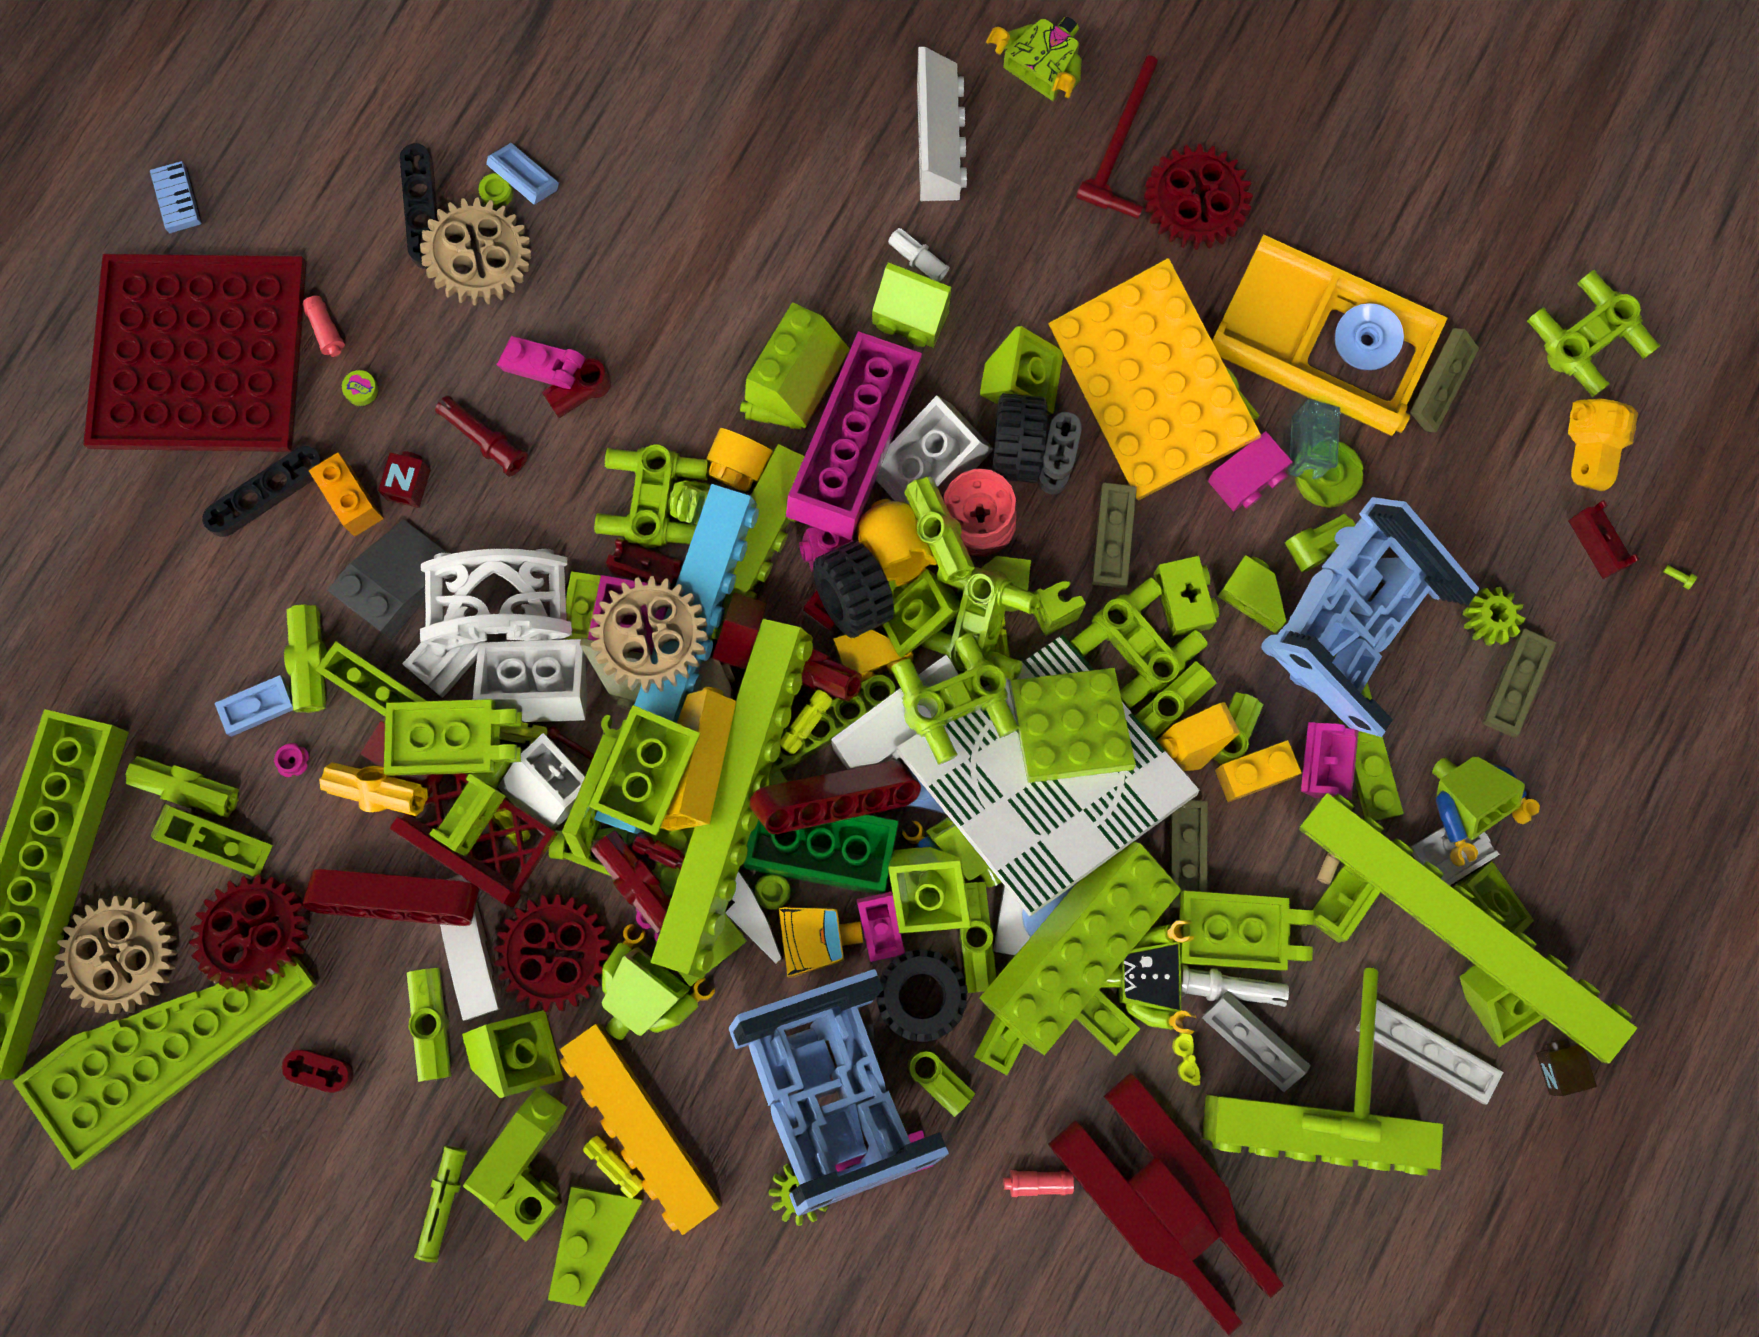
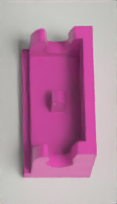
[1301,722,1359,800]

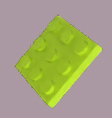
[1009,668,1136,783]

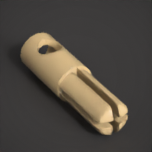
[1317,852,1339,885]

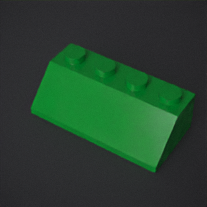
[743,815,899,895]

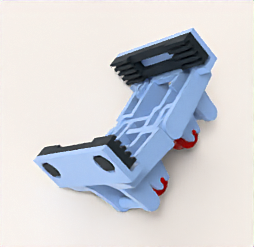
[1261,497,1479,737]
[729,969,949,1216]

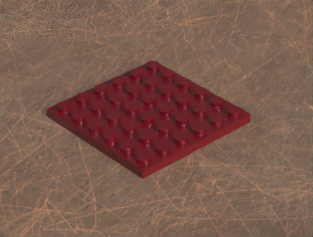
[83,254,306,452]

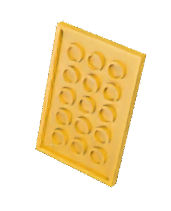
[1048,258,1261,501]

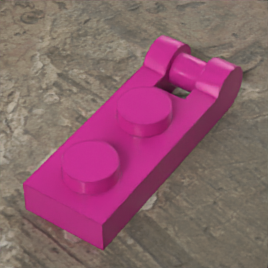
[497,336,585,389]

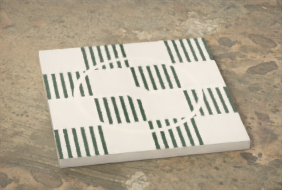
[896,635,1200,916]

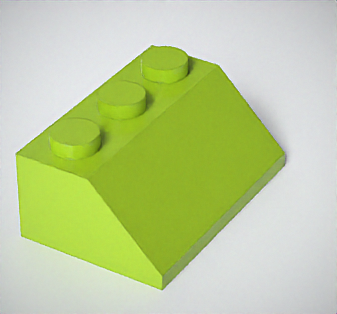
[745,302,850,428]
[589,705,701,836]

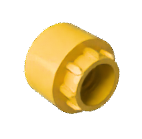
[706,428,773,492]

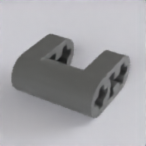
[1038,412,1081,494]

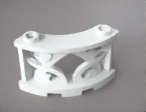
[420,549,572,650]

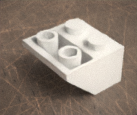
[498,733,585,836]

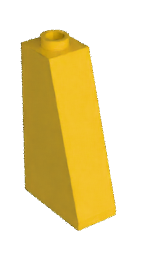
[661,687,736,831]

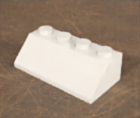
[917,47,967,201]
[831,655,959,769]

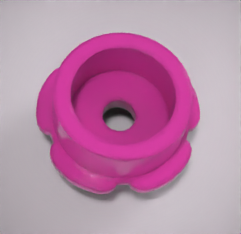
[274,743,309,777]

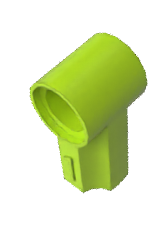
[1285,514,1356,573]
[1213,692,1263,764]
[907,1050,976,1117]

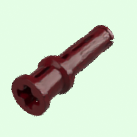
[435,395,528,477]

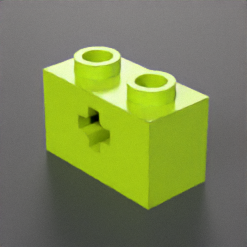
[1154,556,1219,638]

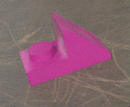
[856,892,905,962]

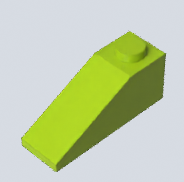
[150,804,273,877]
[463,1087,567,1208]

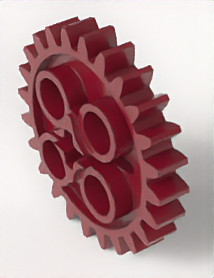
[1144,144,1253,250]
[189,875,310,992]
[494,894,612,1012]

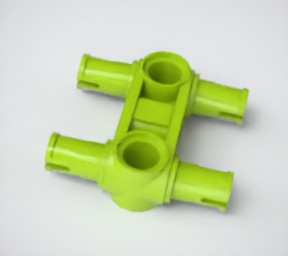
[1527,269,1661,398]
[594,444,710,549]
[921,567,1040,680]
[1070,577,1208,709]
[891,633,1019,765]

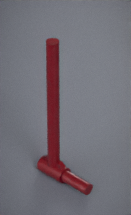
[1076,55,1158,219]

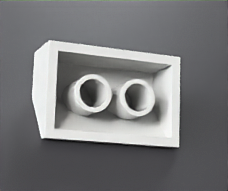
[472,639,587,722]

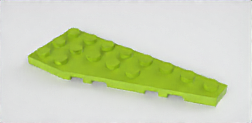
[12,956,318,1170]

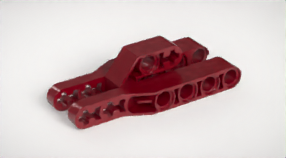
[1048,1073,1284,1336]

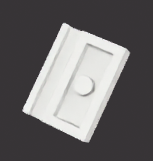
[402,615,485,698]
[1410,826,1500,885]

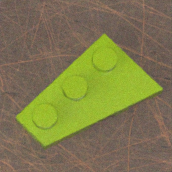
[548,1186,645,1307]

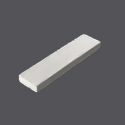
[1356,1000,1504,1104]

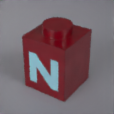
[378,451,431,508]

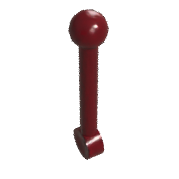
[547,726,595,761]

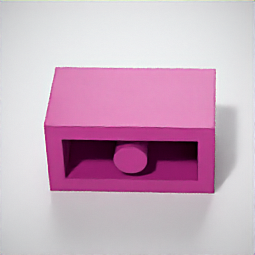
[1208,431,1292,512]

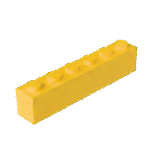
[559,1024,722,1235]

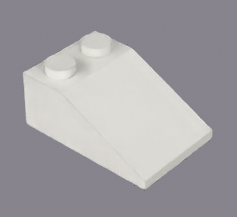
[876,395,994,504]

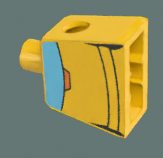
[779,907,863,978]

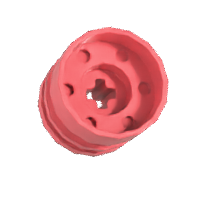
[944,469,1017,556]

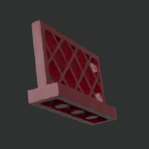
[389,773,558,908]

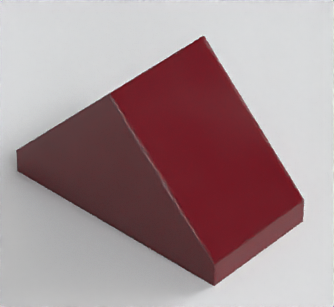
[712,592,767,670]

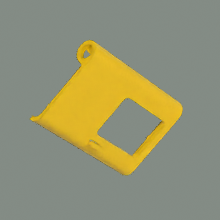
[1212,234,1448,436]

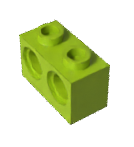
[476,1165,562,1242]

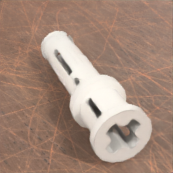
[1180,964,1289,1007]

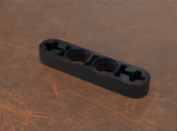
[400,143,438,269]
[202,446,324,537]

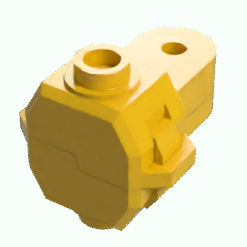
[1568,399,1638,491]

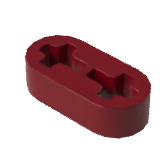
[282,1050,353,1093]

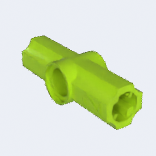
[904,476,975,583]
[284,604,327,713]
[1135,661,1217,739]
[125,756,239,818]
[959,882,996,993]
[407,968,452,1082]

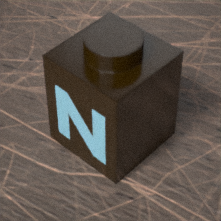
[1536,1038,1597,1096]

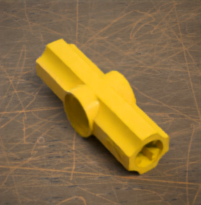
[320,762,428,816]

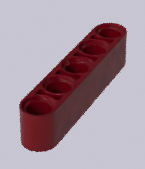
[749,761,921,834]
[302,869,479,926]

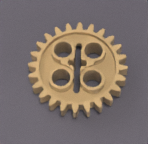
[420,198,531,305]
[590,576,708,693]
[55,896,178,1014]

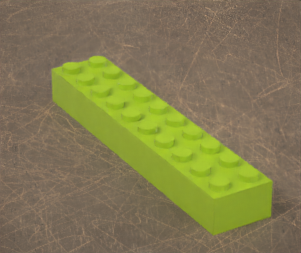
[0,709,129,1080]

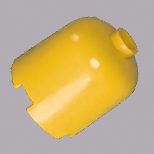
[856,499,937,586]

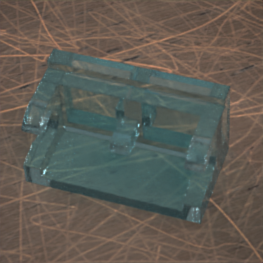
[1289,399,1340,479]

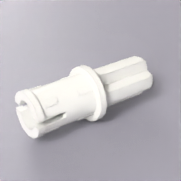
[888,228,950,282]

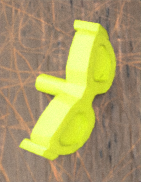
[1172,1033,1201,1086]

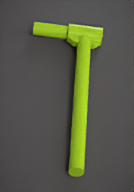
[1302,968,1381,1143]

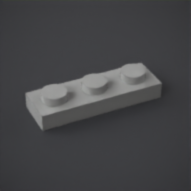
[1202,991,1311,1092]

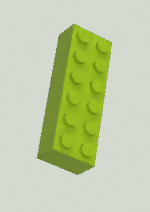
[979,841,1181,1056]
[1202,1094,1443,1176]

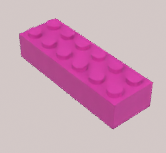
[786,331,922,540]

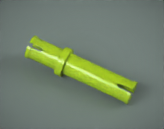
[414,1146,467,1263]

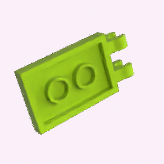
[384,699,522,776]
[562,714,626,859]
[1180,891,1314,971]

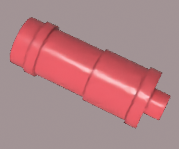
[302,296,345,357]
[1003,1170,1074,1197]

